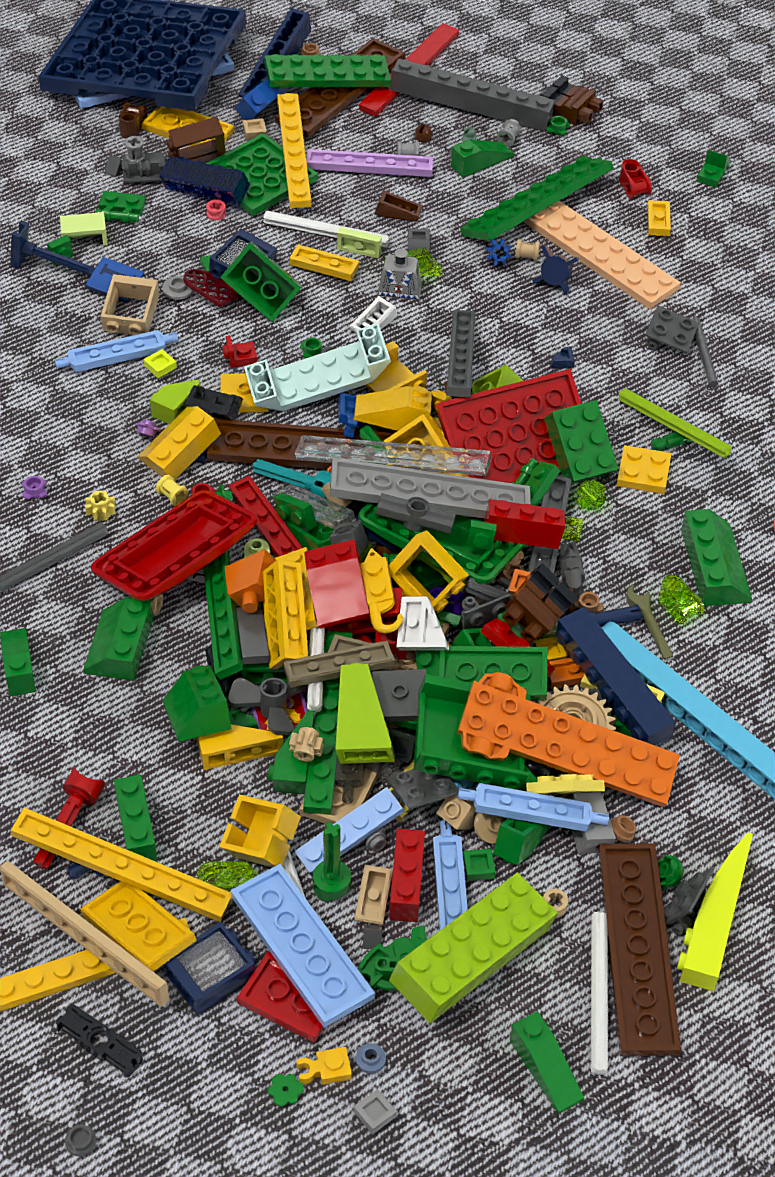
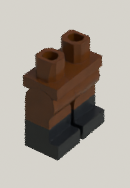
[541,75,604,126]
[502,563,578,643]

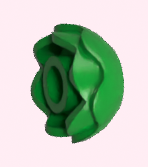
[658,855,684,889]

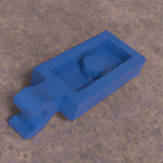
[338,393,363,438]

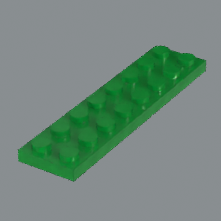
[460,156,614,241]

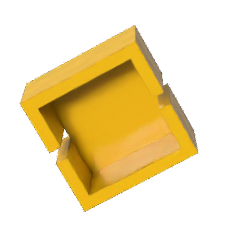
[219,794,301,867]

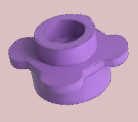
[135,419,161,438]
[22,476,47,499]

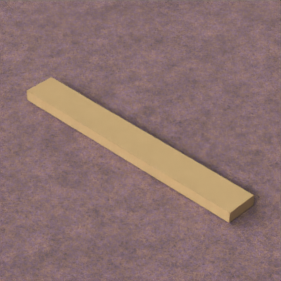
[0,860,170,1007]

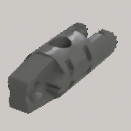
[560,542,585,598]

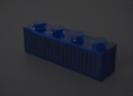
[159,156,250,206]

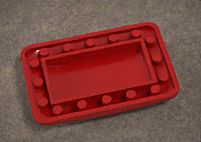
[91,490,258,601]

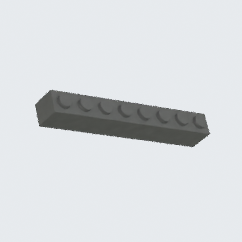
[391,59,555,132]

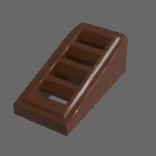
[374,191,423,221]

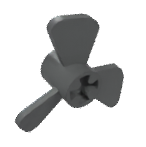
[228,678,308,736]

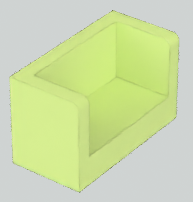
[60,212,107,246]

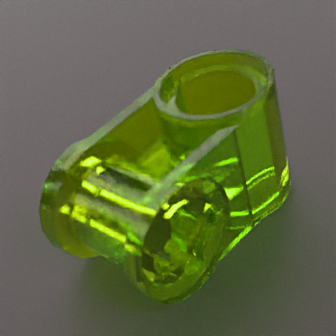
[658,575,705,624]

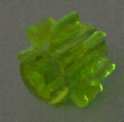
[576,480,607,510]

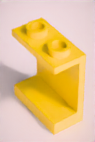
[365,341,427,393]

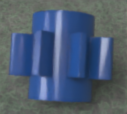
[485,239,512,266]

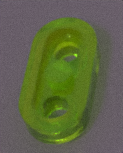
[197,861,254,892]

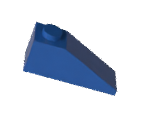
[234,79,289,120]

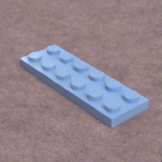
[230,864,375,1028]

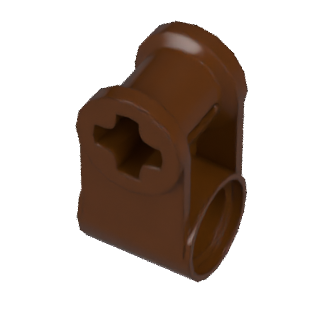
[119,102,147,139]

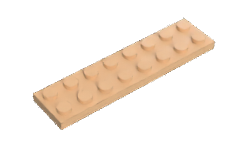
[523,201,681,309]

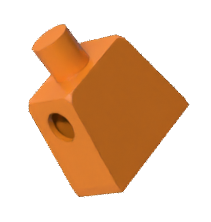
[225,549,276,613]

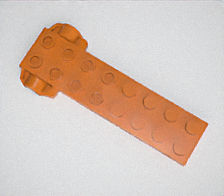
[457,672,680,807]

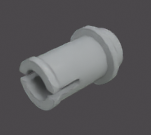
[365,830,387,852]

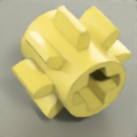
[85,491,115,521]

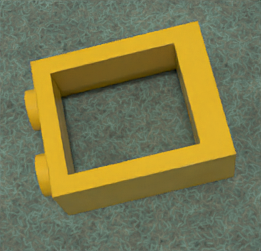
[388,530,469,613]

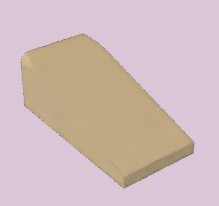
[354,865,393,926]

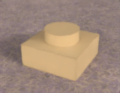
[243,118,267,140]

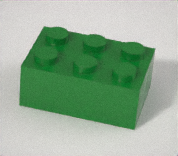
[544,400,618,485]

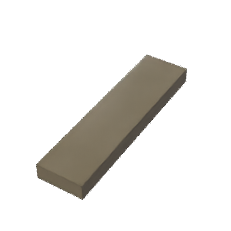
[283,641,395,688]

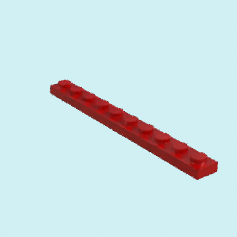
[228,476,372,643]

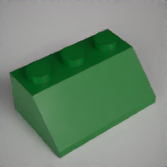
[220,241,303,322]
[83,597,153,681]
[162,665,231,742]

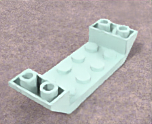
[244,323,391,411]

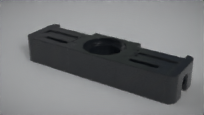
[56,1004,143,1078]

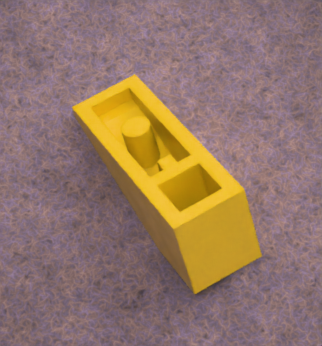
[197,725,283,770]

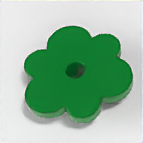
[268,1074,304,1107]

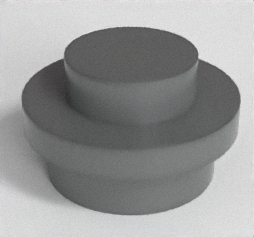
[65,1124,97,1156]

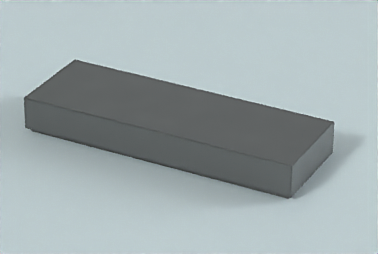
[236,606,269,665]

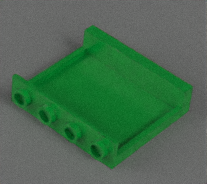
[414,674,531,790]

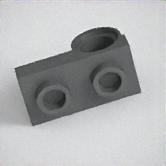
[407,228,430,265]

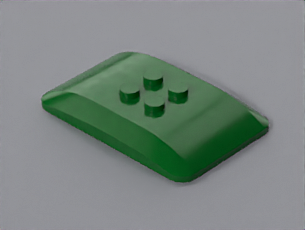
[358,502,525,584]

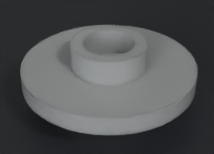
[162,276,194,300]

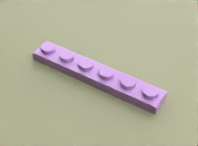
[306,149,433,177]

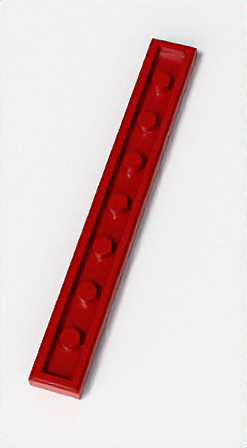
[359,23,459,117]

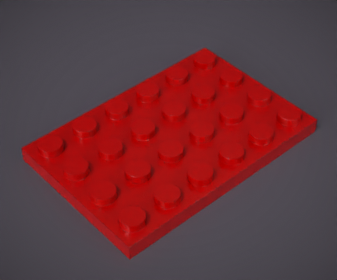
[435,369,582,483]

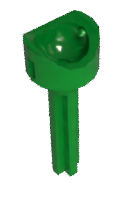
[313,822,351,902]

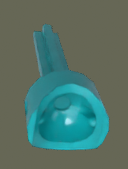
[253,459,331,505]

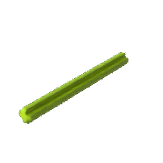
[618,388,732,458]

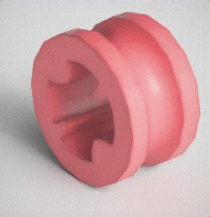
[206,200,226,221]

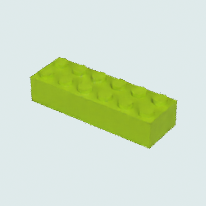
[389,872,558,1023]

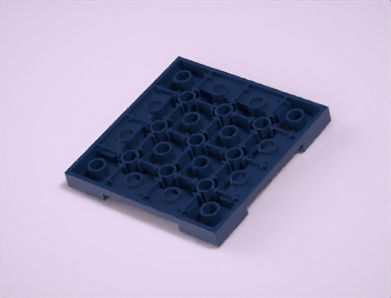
[38,0,247,111]

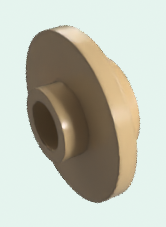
[474,812,508,843]

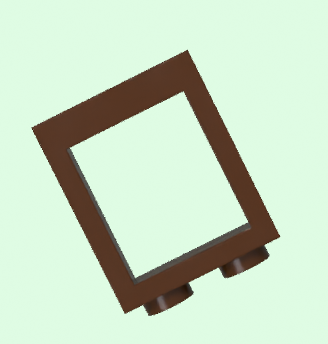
[166,116,225,172]

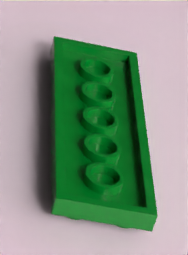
[264,54,391,87]

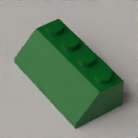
[681,509,752,607]

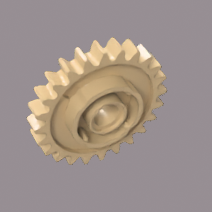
[536,685,616,731]

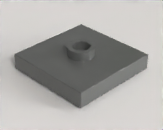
[372,669,426,722]

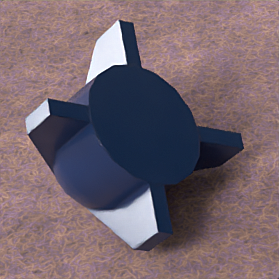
[532,245,580,293]

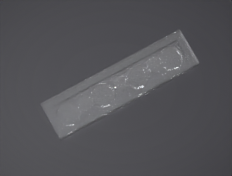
[272,484,355,529]

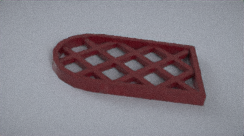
[183,269,242,308]

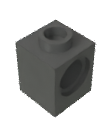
[329,520,369,556]

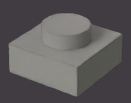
[353,1089,397,1135]

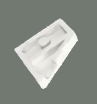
[397,597,449,650]

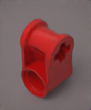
[619,159,652,199]

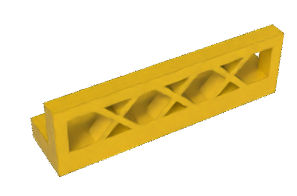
[263,559,308,670]

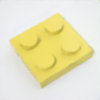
[526,774,605,795]

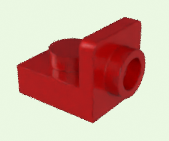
[222,336,258,368]

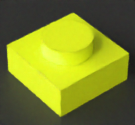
[144,349,177,378]

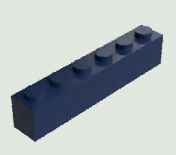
[556,607,676,746]

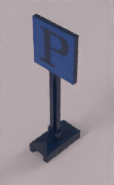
[10,220,144,303]

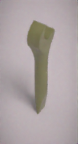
[626,585,673,659]

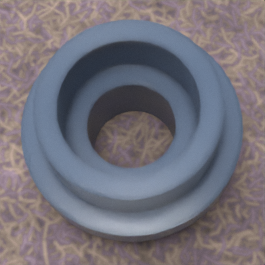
[356,1043,386,1074]

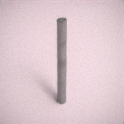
[692,317,718,387]

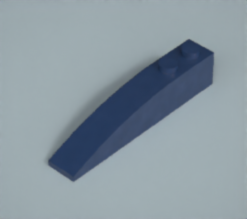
[238,8,311,98]

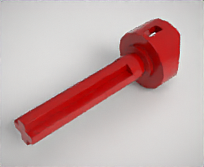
[33,767,106,870]

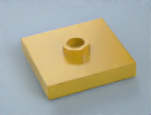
[220,373,268,413]

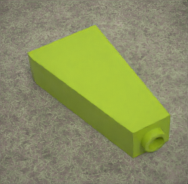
[336,663,395,764]

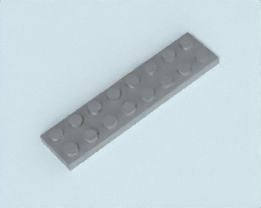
[329,458,531,518]

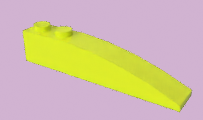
[677,832,753,991]

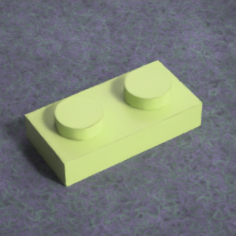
[337,227,382,258]

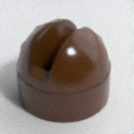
[415,124,432,143]

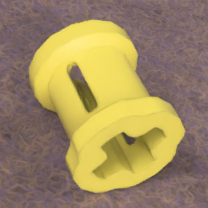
[156,475,188,506]

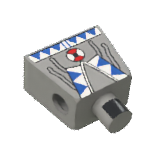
[377,249,422,300]

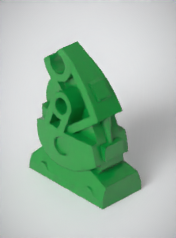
[358,925,427,991]

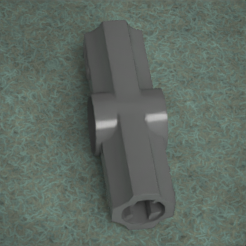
[376,493,456,534]

